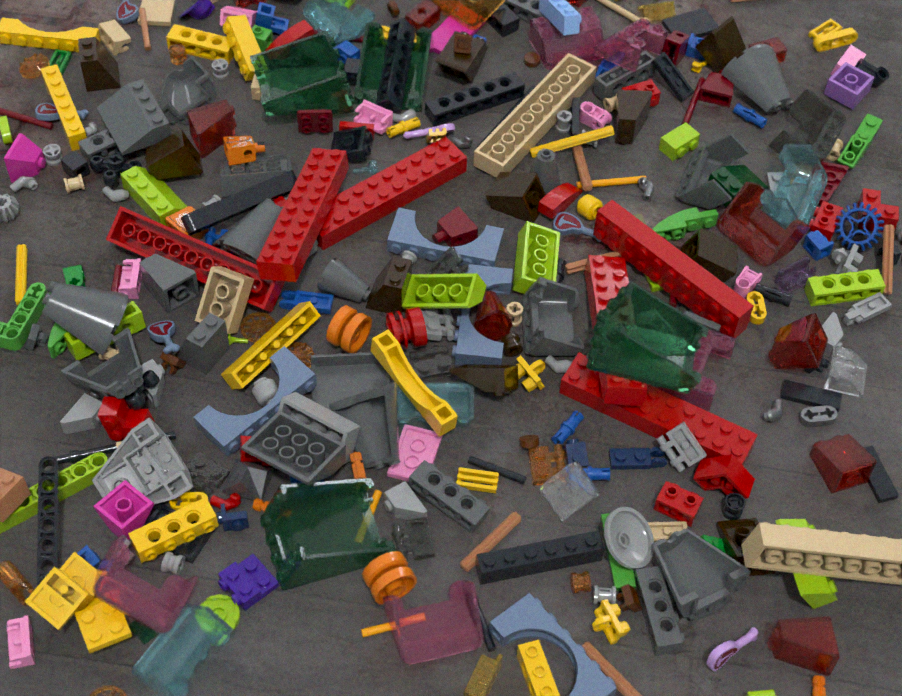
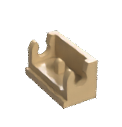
[99,20,131,56]

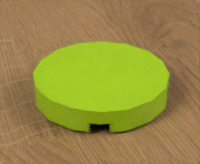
[196,594,241,637]

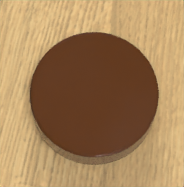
[387,0,400,17]
[524,52,541,68]
[519,435,540,448]

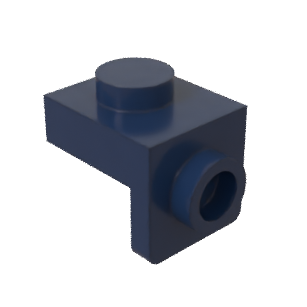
[562,438,589,469]
[217,503,249,531]

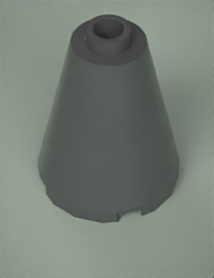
[529,149,561,194]
[317,256,371,303]

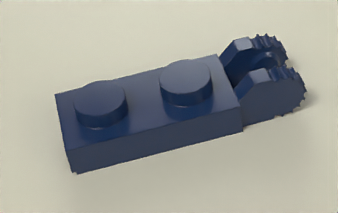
[609,447,667,470]

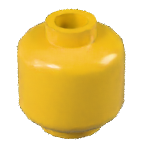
[577,194,603,221]

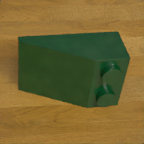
[708,165,768,210]

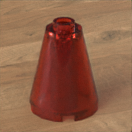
[474,291,513,341]

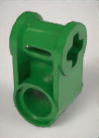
[63,264,86,287]

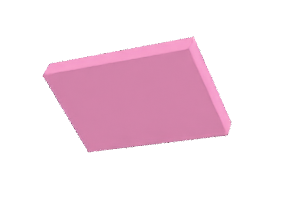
[387,424,443,481]

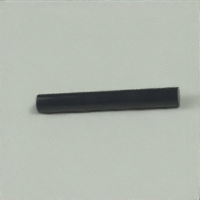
[468,456,527,484]
[467,592,496,652]

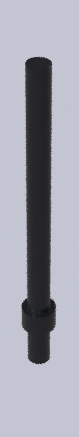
[54,431,176,464]

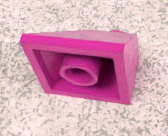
[4,133,46,183]
[94,480,154,540]

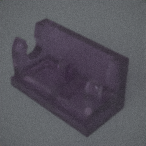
[774,256,816,294]

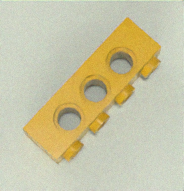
[166,24,234,64]
[128,497,219,563]
[516,640,560,696]

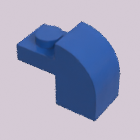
[255,2,289,34]

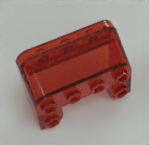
[718,181,810,266]

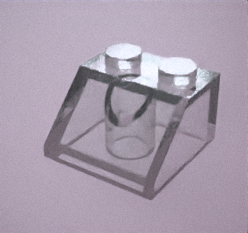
[824,345,868,398]
[538,461,601,521]

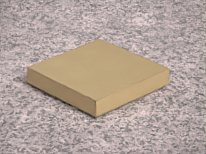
[138,0,175,26]

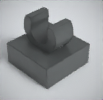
[25,324,48,351]

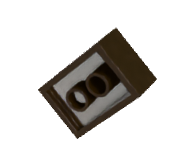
[449,364,518,396]
[716,518,776,576]

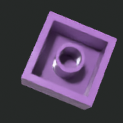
[824,62,874,110]

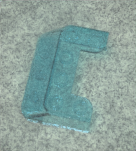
[303,0,377,45]
[760,144,827,231]
[395,382,474,423]
[131,604,233,696]

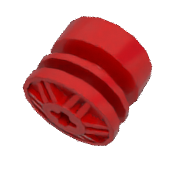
[386,306,428,350]

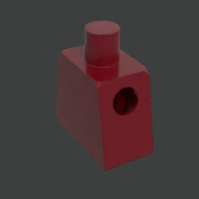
[662,30,690,67]
[699,70,733,108]
[432,206,478,247]

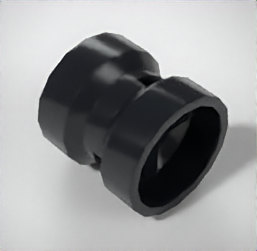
[722,493,746,520]

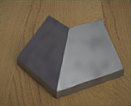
[222,459,275,500]

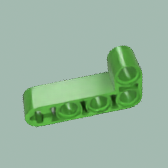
[0,282,47,351]

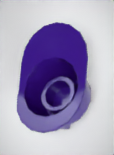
[179,0,215,19]

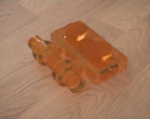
[528,444,568,486]

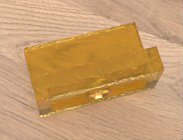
[637,1,675,21]
[464,654,503,696]

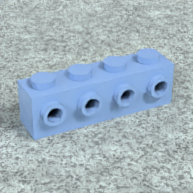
[539,0,582,35]

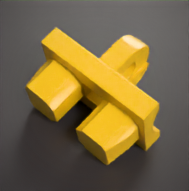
[516,355,545,392]
[592,599,630,645]

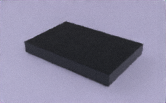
[662,8,719,39]
[145,503,214,564]

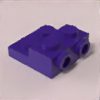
[218,554,279,611]

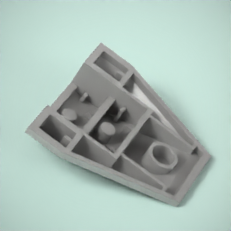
[92,418,193,504]

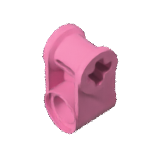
[579,101,612,130]
[733,265,763,299]

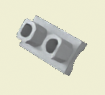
[832,243,864,274]

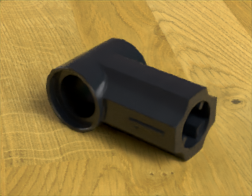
[854,58,890,88]

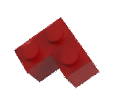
[857,188,899,232]
[97,396,155,441]
[693,454,755,499]

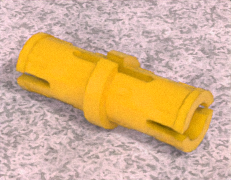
[386,117,421,138]

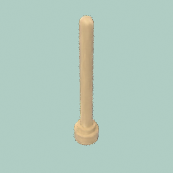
[596,0,652,32]

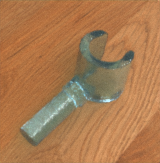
[353,161,378,175]

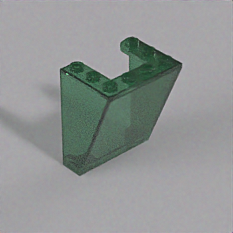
[354,22,434,112]
[250,30,355,116]
[586,281,709,394]
[260,478,396,591]

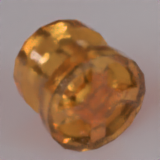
[169,44,187,65]
[570,571,591,594]

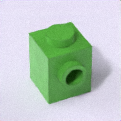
[252,25,273,52]

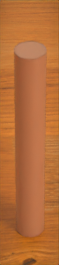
[139,7,151,51]

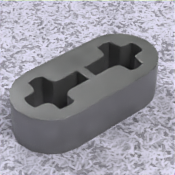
[799,406,838,427]

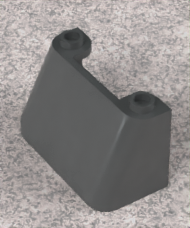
[521,277,585,356]

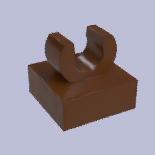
[453,33,472,54]
[160,352,186,375]
[616,584,642,612]

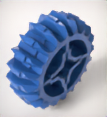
[834,202,884,251]

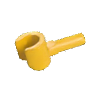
[691,61,709,73]

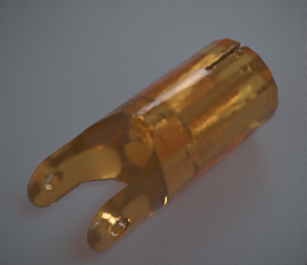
[0,560,35,606]

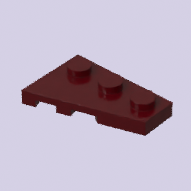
[808,160,850,205]

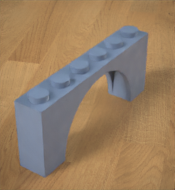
[387,208,504,268]
[452,264,513,365]
[193,346,317,456]
[489,593,617,696]

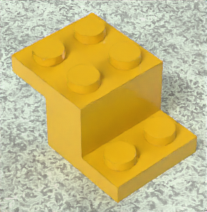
[25,552,109,630]
[75,591,132,654]

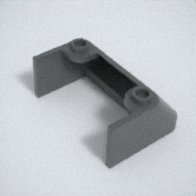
[675,133,749,210]

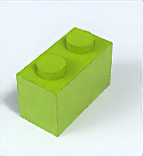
[659,122,700,161]

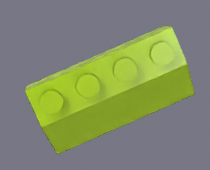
[120,166,187,225]
[512,221,560,294]
[402,273,487,308]
[776,519,838,609]

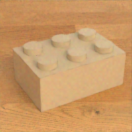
[195,266,254,334]

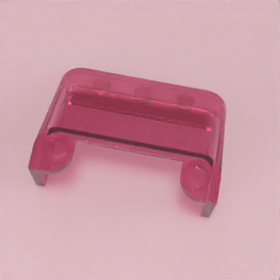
[383,579,484,664]

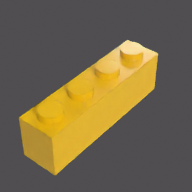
[223,15,268,81]

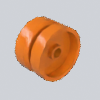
[326,305,372,353]
[362,551,417,604]

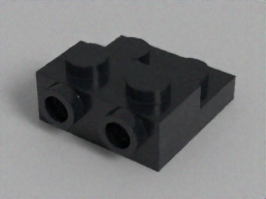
[331,126,373,163]

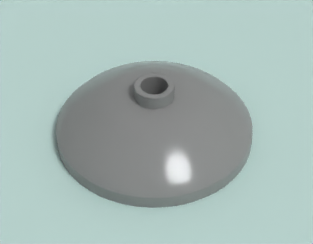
[604,507,654,569]

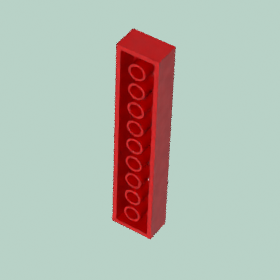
[316,137,467,250]
[256,148,349,282]
[593,200,754,341]
[106,206,285,312]
[584,255,648,406]
[559,353,758,466]

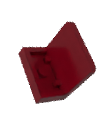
[297,109,333,133]

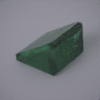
[128,613,161,644]

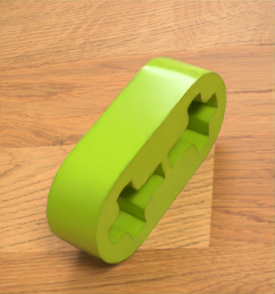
[0,115,13,145]

